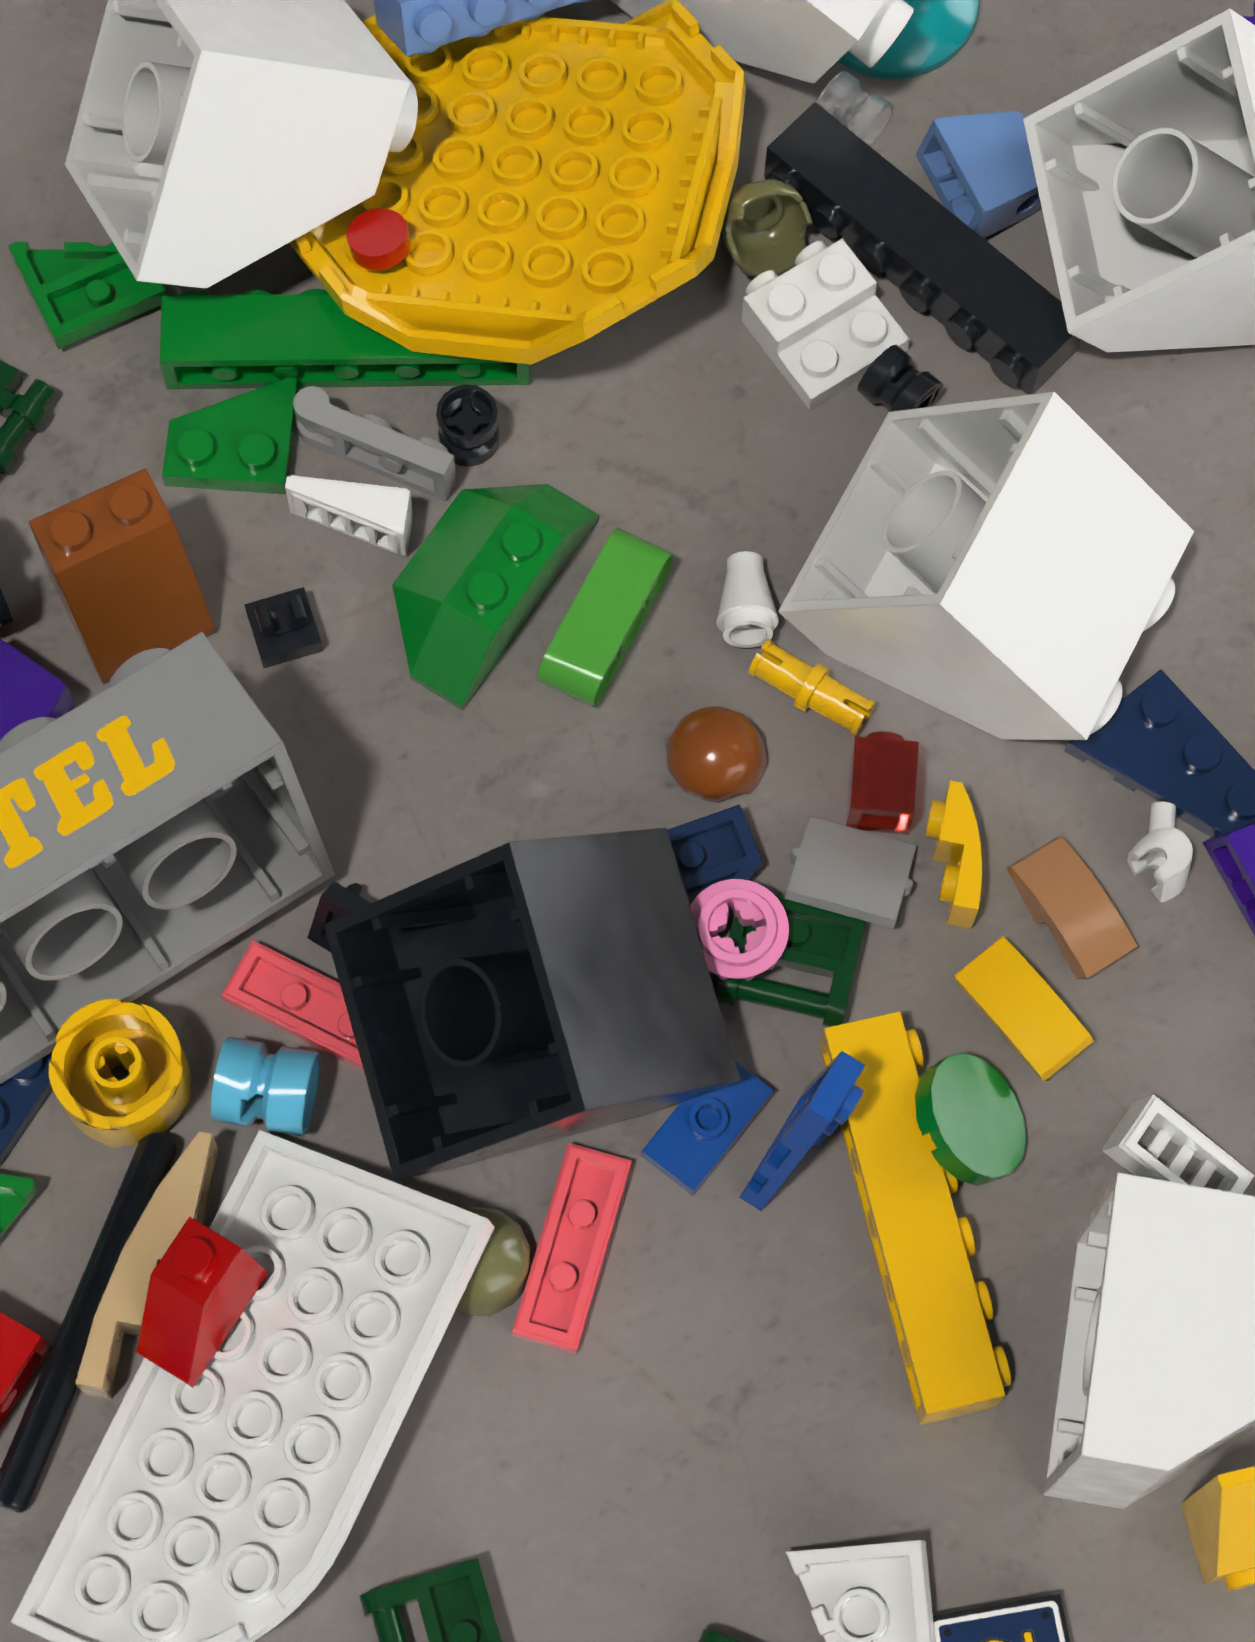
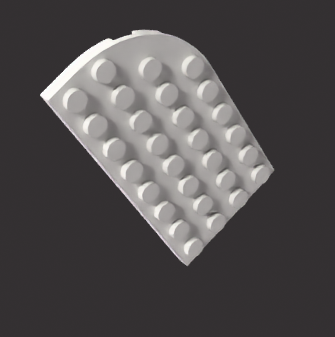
[11,1130,495,1642]

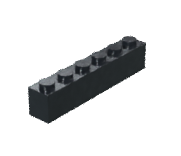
[764,102,1081,395]

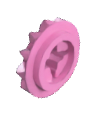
[690,879,789,982]

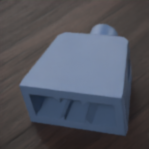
[916,110,1041,238]

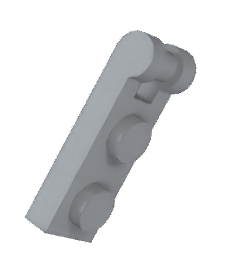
[293,386,456,502]

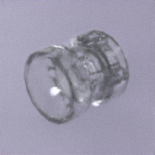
[816,71,894,147]

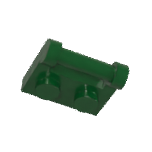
[716,894,865,1027]
[359,1558,502,1642]

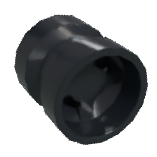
[857,344,943,413]
[436,384,499,467]

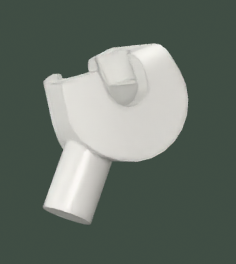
[1127,802,1193,903]

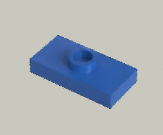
[641,1061,774,1196]

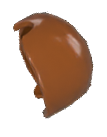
[666,706,767,803]

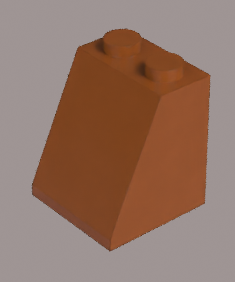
[29,468,216,685]

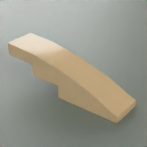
[75,1132,219,1400]

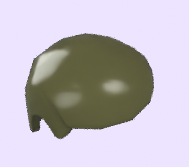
[720,179,812,277]
[455,1207,531,1317]

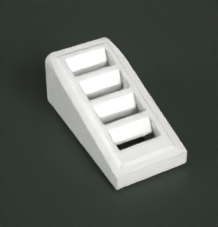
[285,475,413,556]
[1102,1094,1255,1194]

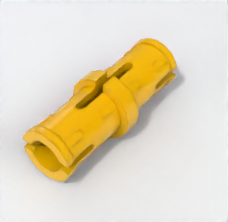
[748,639,876,737]

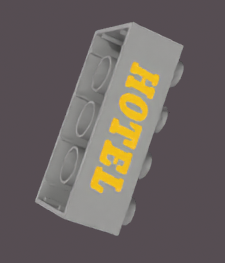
[0,632,335,1084]

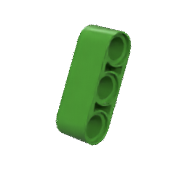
[537,528,674,707]

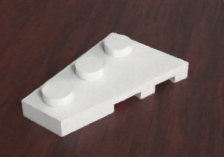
[786,1540,935,1642]

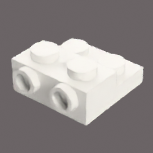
[741,239,910,410]

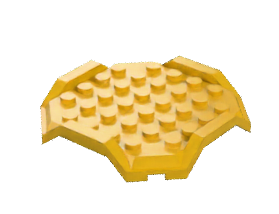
[289,0,746,365]

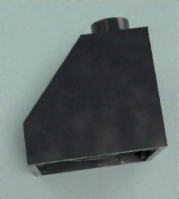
[324,828,741,1181]

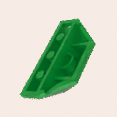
[392,484,599,711]

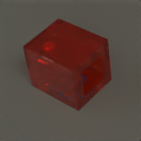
[846,731,919,835]

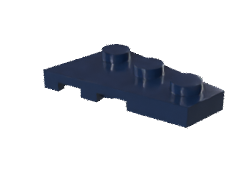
[1064,669,1255,837]

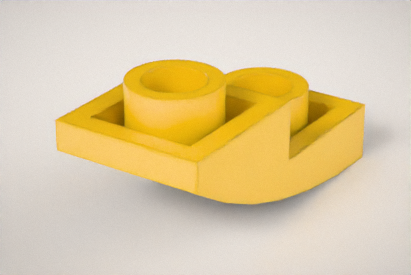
[925,780,982,929]
[953,936,1094,1082]

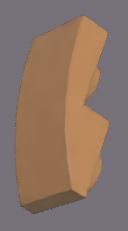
[1006,836,1138,979]

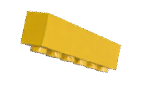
[819,1011,1011,1425]

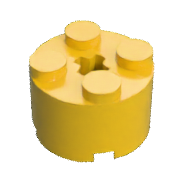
[48,999,191,1148]

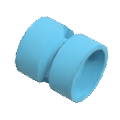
[211,1036,320,1136]

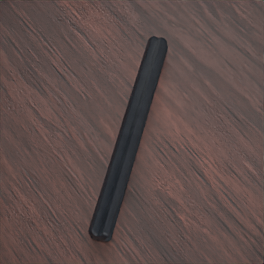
[0,1132,177,1513]

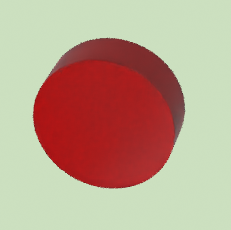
[346,208,411,270]

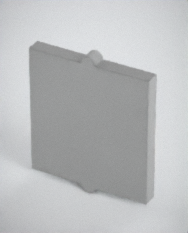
[785,816,917,929]

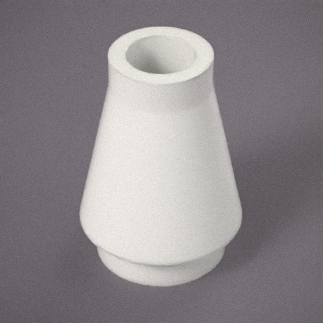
[716,551,779,648]

